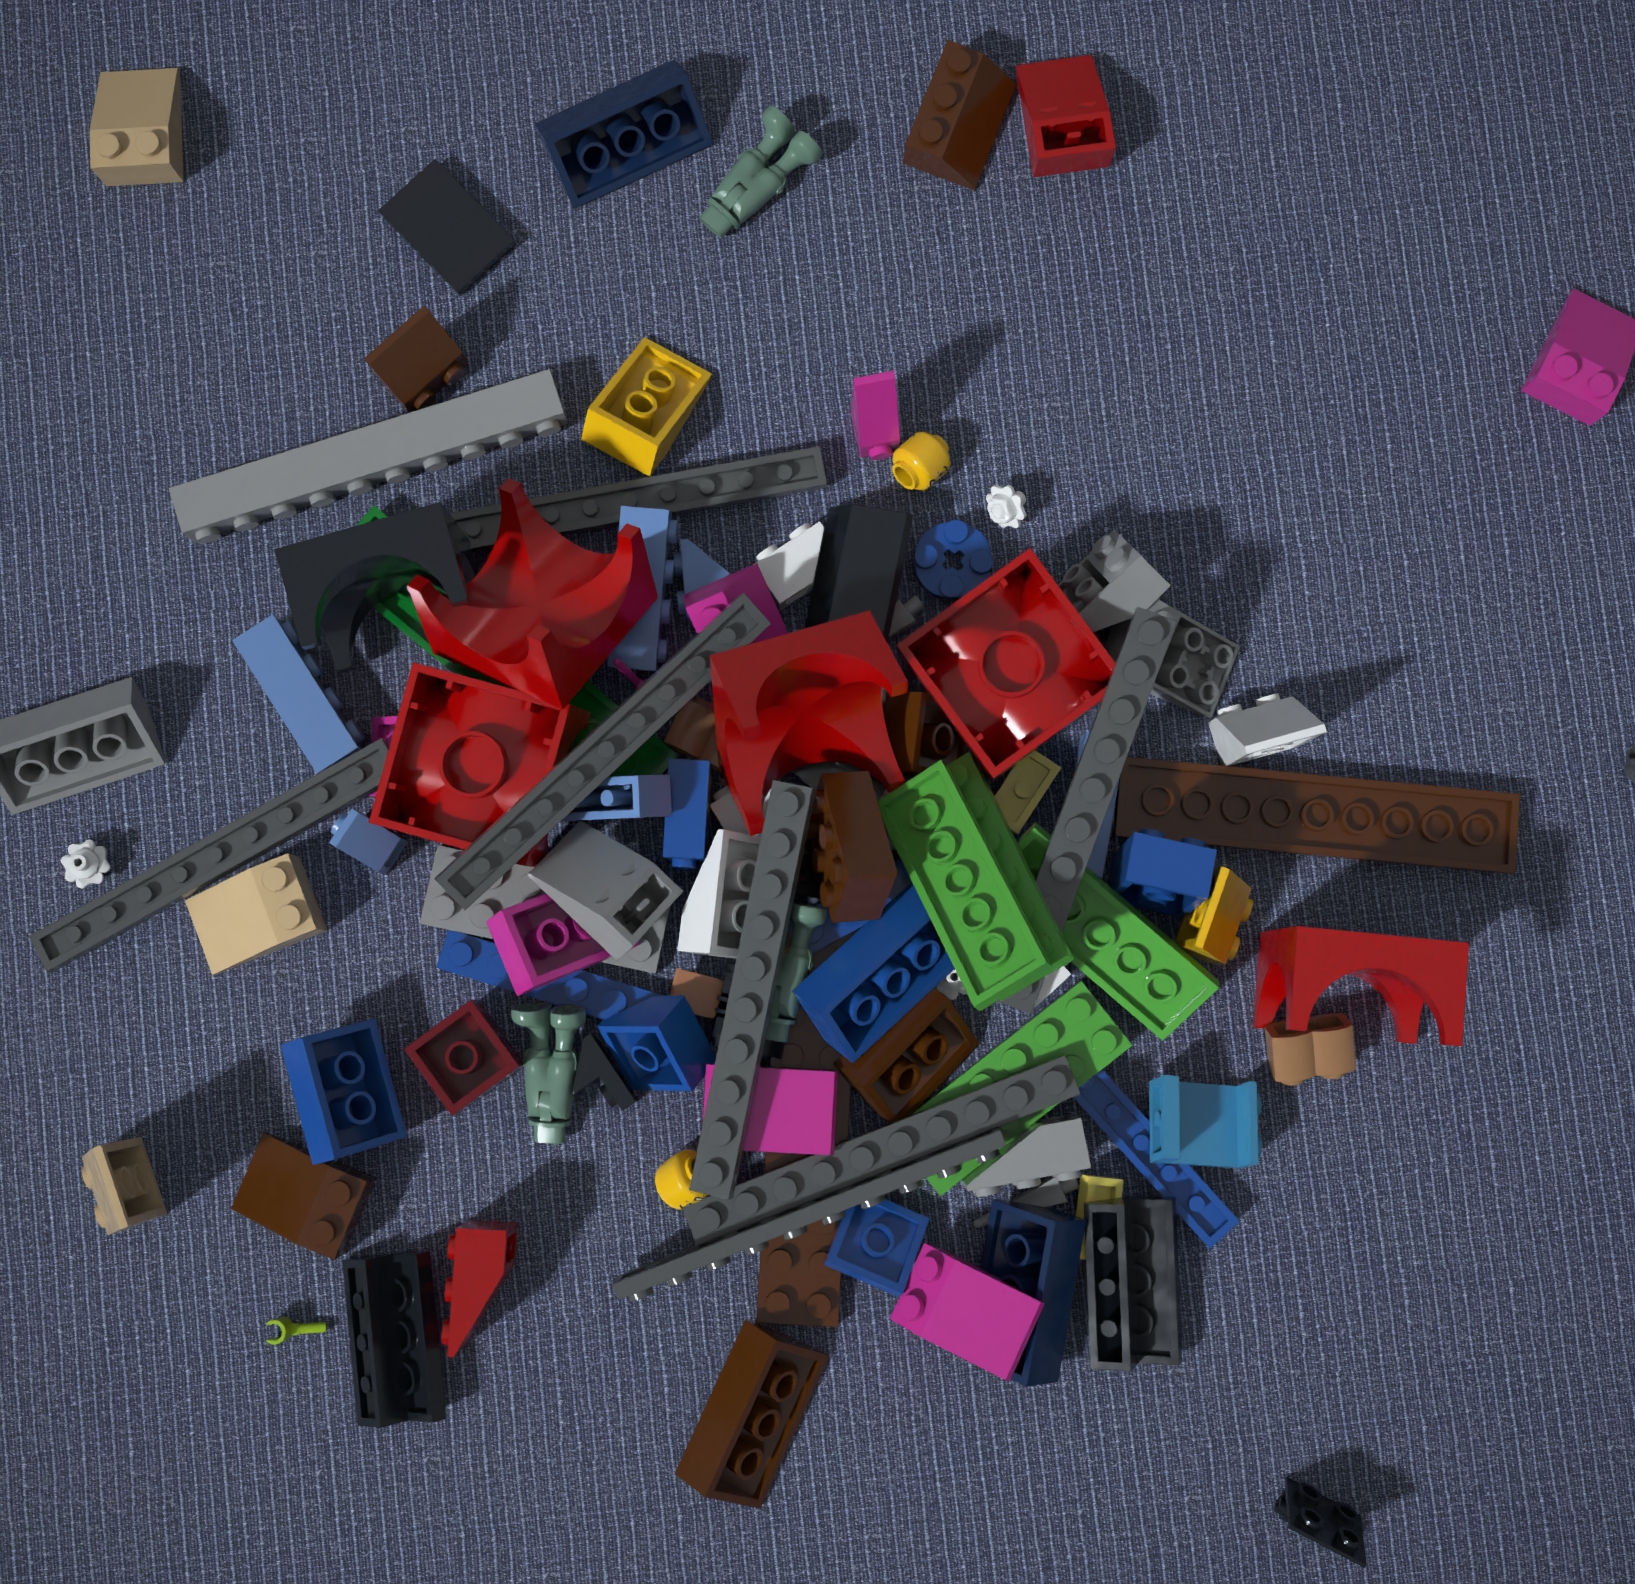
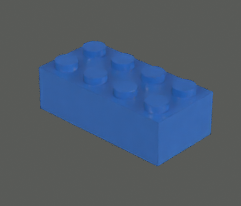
[792,882,955,1063]

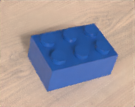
[1108,829,1217,918]
[280,1018,407,1165]

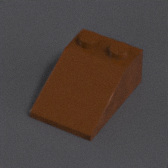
[231,1132,377,1260]

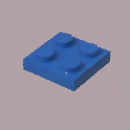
[823,1199,930,1297]

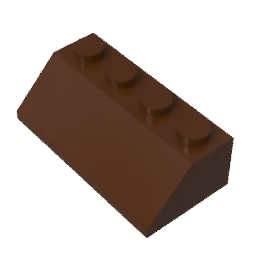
[675,1320,829,1508]

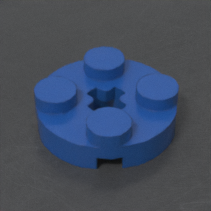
[914,520,993,601]

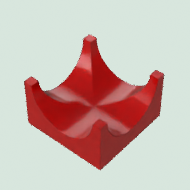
[407,478,658,709]
[896,548,1115,783]
[710,610,908,836]
[368,662,591,867]
[1253,926,1469,1047]

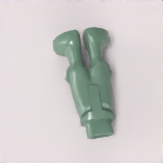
[699,105,823,239]
[766,904,828,1042]
[511,1002,586,1144]

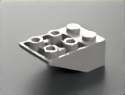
[1058,529,1171,632]
[1104,599,1240,718]
[527,820,683,960]
[961,1114,1091,1197]

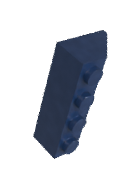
[534,59,713,209]
[980,1199,1086,1387]

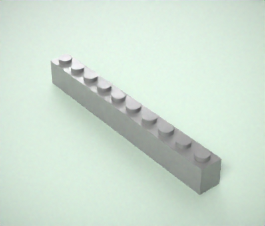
[168,369,568,543]

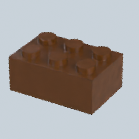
[806,771,897,923]

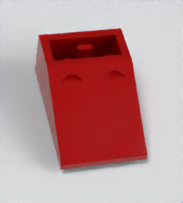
[1015,55,1116,178]
[441,1219,518,1357]

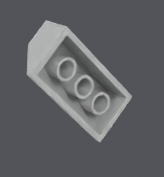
[0,677,165,815]

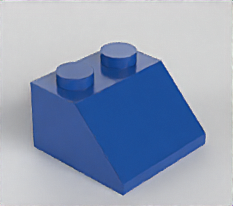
[597,995,716,1092]

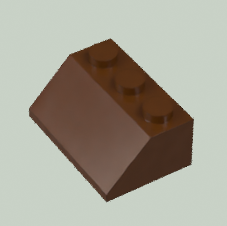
[903,40,1017,191]
[834,988,979,1124]

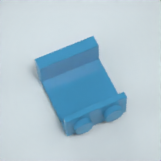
[1149,1075,1263,1169]

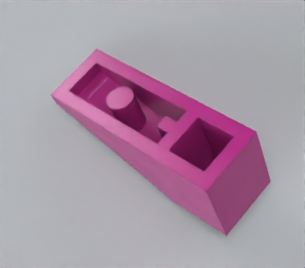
[851,370,900,460]

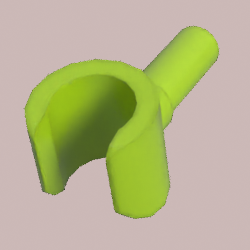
[266,1316,327,1345]

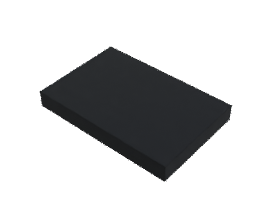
[378,159,516,296]

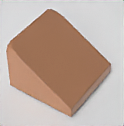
[669,968,724,1019]

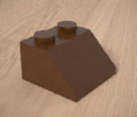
[364,306,469,413]
[884,692,969,779]

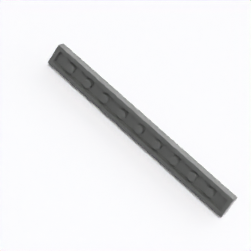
[449,446,827,552]
[434,593,771,910]
[998,607,1177,1014]
[29,738,389,972]
[689,780,816,1200]
[682,1054,1080,1246]
[612,1127,1006,1301]

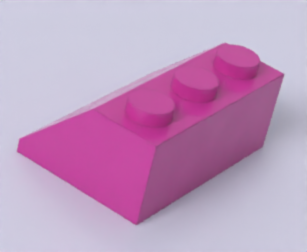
[683,563,788,644]

